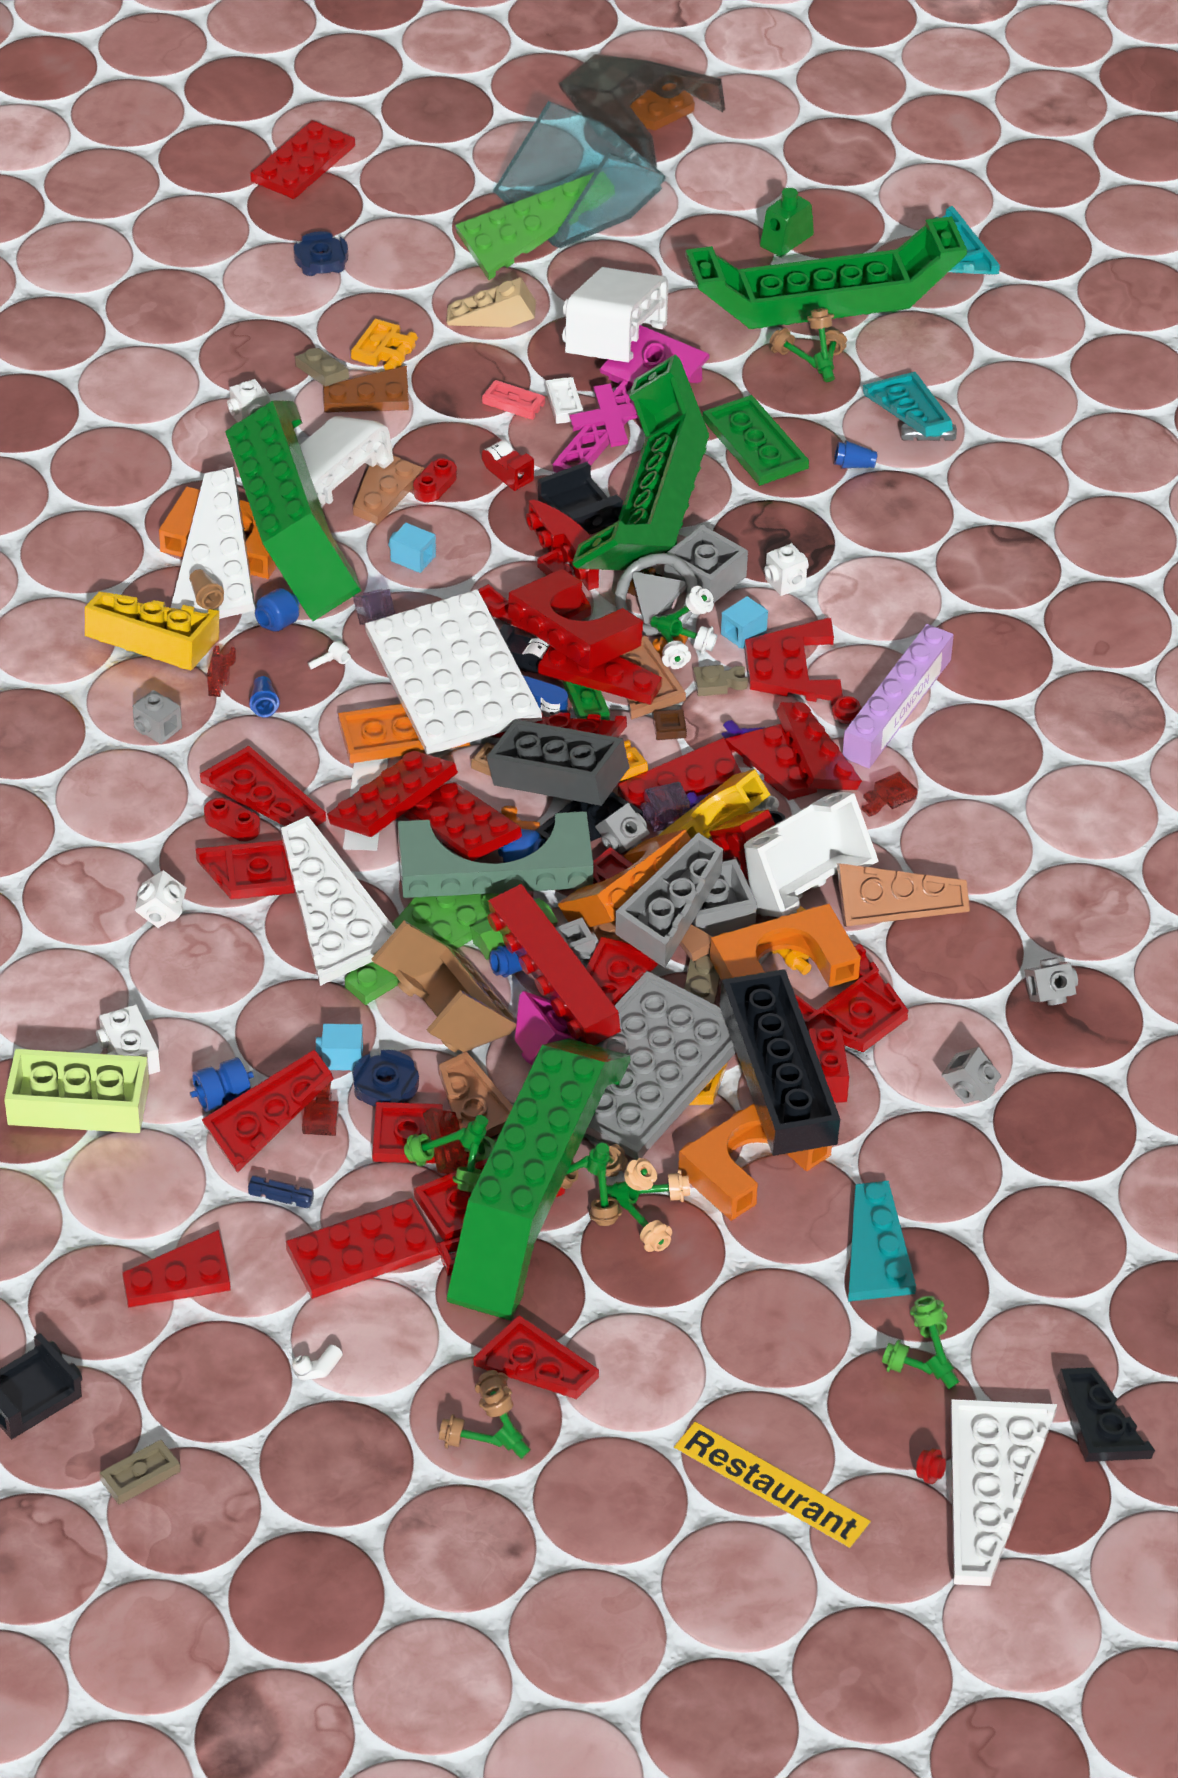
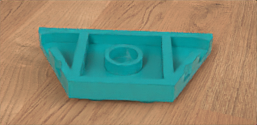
[917,206,1000,275]

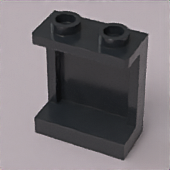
[538,462,623,535]
[0,1333,82,1440]

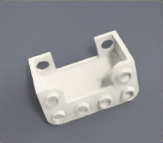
[744,792,878,918]

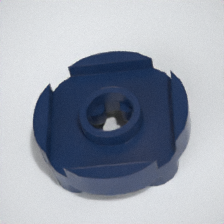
[294,231,348,276]
[353,1050,419,1107]

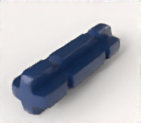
[248,1175,314,1209]

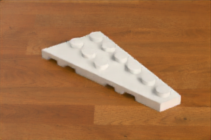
[281,816,396,986]
[950,1399,1057,1586]

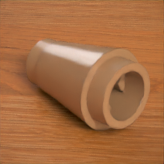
[189,569,224,610]

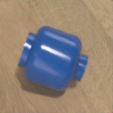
[255,588,299,632]
[498,829,546,863]

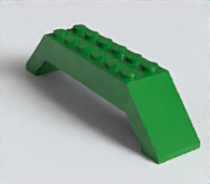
[685,216,967,329]
[572,354,709,571]
[225,401,362,621]
[447,1038,631,1321]

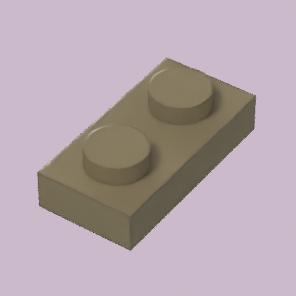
[295,348,349,387]
[684,955,720,1005]
[99,1439,181,1505]

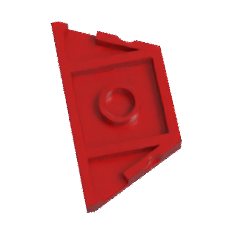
[196,840,295,899]

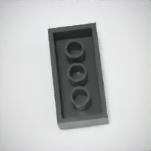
[487,719,630,806]

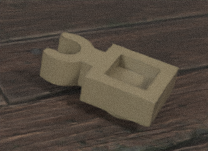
[693,665,748,696]

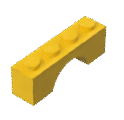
[656,769,770,839]

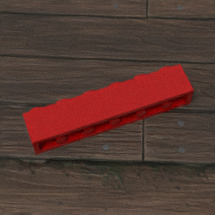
[487,884,621,1045]

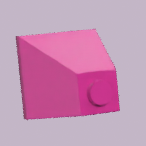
[515,991,581,1065]

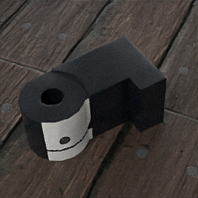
[500,624,550,674]

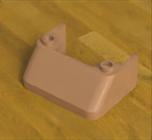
[371,920,517,1053]

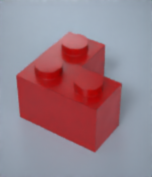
[709,809,776,880]

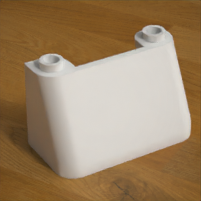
[300,416,394,508]

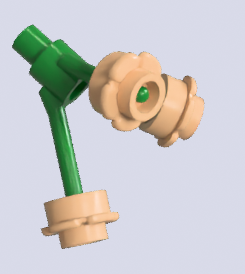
[607,1158,690,1252]

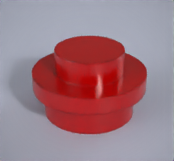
[832,696,862,724]
[916,1448,946,1485]

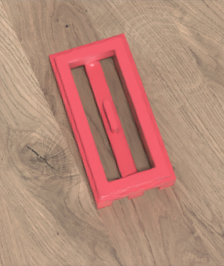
[482,380,545,420]

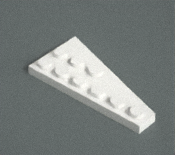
[171,467,256,619]

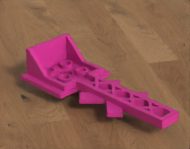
[553,325,709,473]

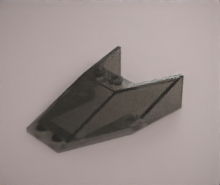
[559,54,726,170]

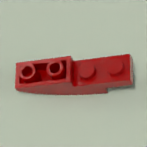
[526,499,599,591]

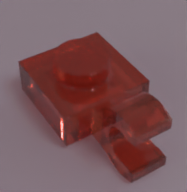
[207,646,236,697]
[861,772,918,816]
[302,1082,339,1136]

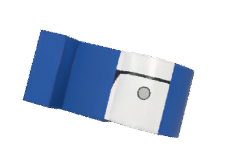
[523,675,568,717]

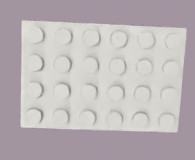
[365,589,542,755]

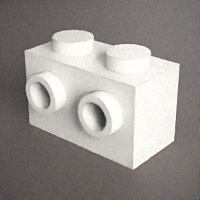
[96,1005,160,1075]

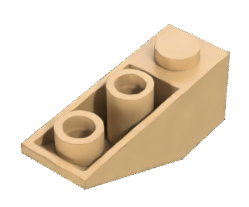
[446,277,536,327]

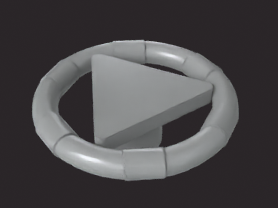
[615,553,698,637]

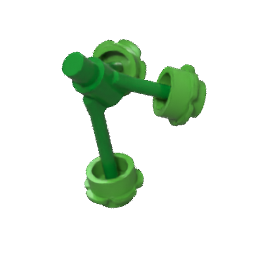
[404,1115,496,1192]
[882,1296,960,1390]

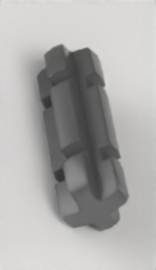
[901,424,957,441]

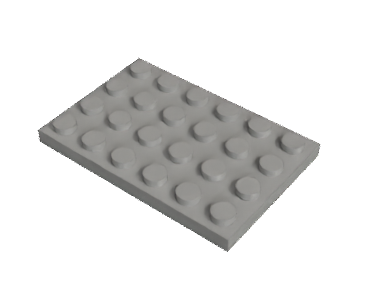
[585,971,736,1160]

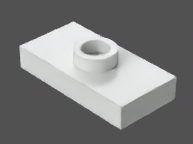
[545,377,584,424]

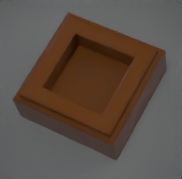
[653,710,687,740]

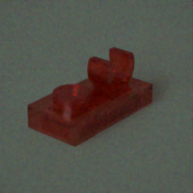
[423,1107,470,1174]

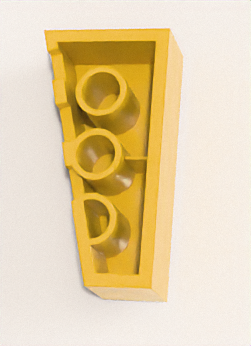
[85,591,220,671]

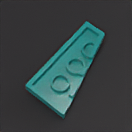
[863,371,953,437]
[848,1181,916,1302]

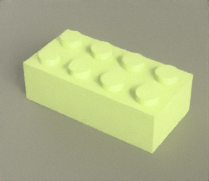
[5,1049,150,1133]

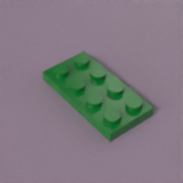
[703,395,809,486]

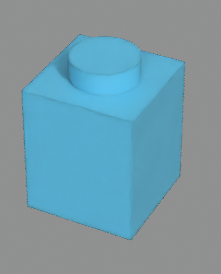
[389,523,436,573]
[721,596,768,649]
[315,1024,363,1071]

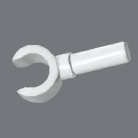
[308,641,351,669]

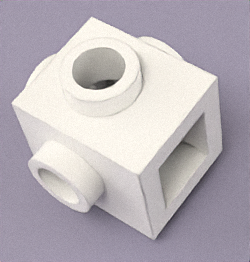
[227,379,270,422]
[764,543,809,596]
[134,870,187,928]

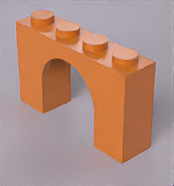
[159,487,276,579]
[558,829,691,927]
[710,904,861,987]
[678,1103,832,1221]

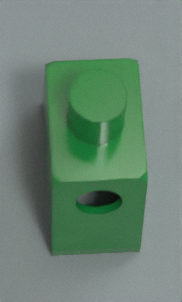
[760,188,814,258]

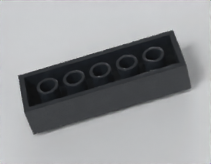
[720,969,841,1156]

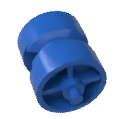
[190,1057,254,1113]

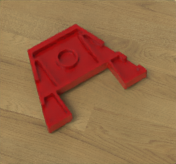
[478,548,591,635]
[745,618,843,706]
[795,944,909,1052]

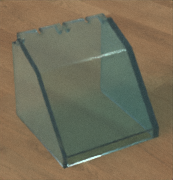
[493,101,665,248]

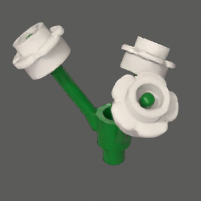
[650,586,718,669]

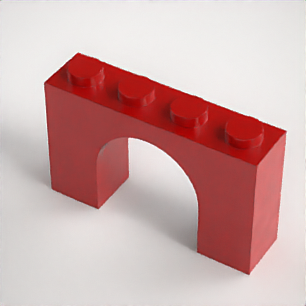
[507,569,643,670]

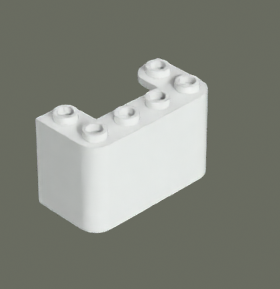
[562,267,668,362]

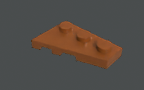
[323,366,409,413]

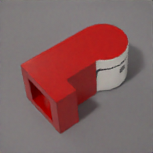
[482,440,534,491]

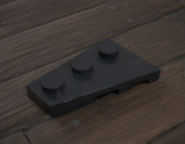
[1057,1367,1155,1462]

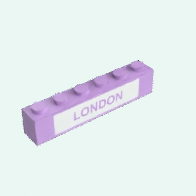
[843,624,954,768]

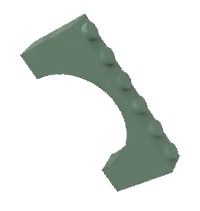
[398,812,593,898]

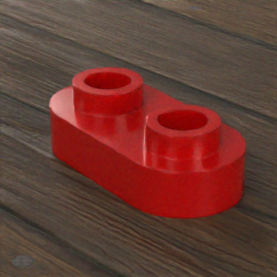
[413,458,457,503]
[204,798,261,841]

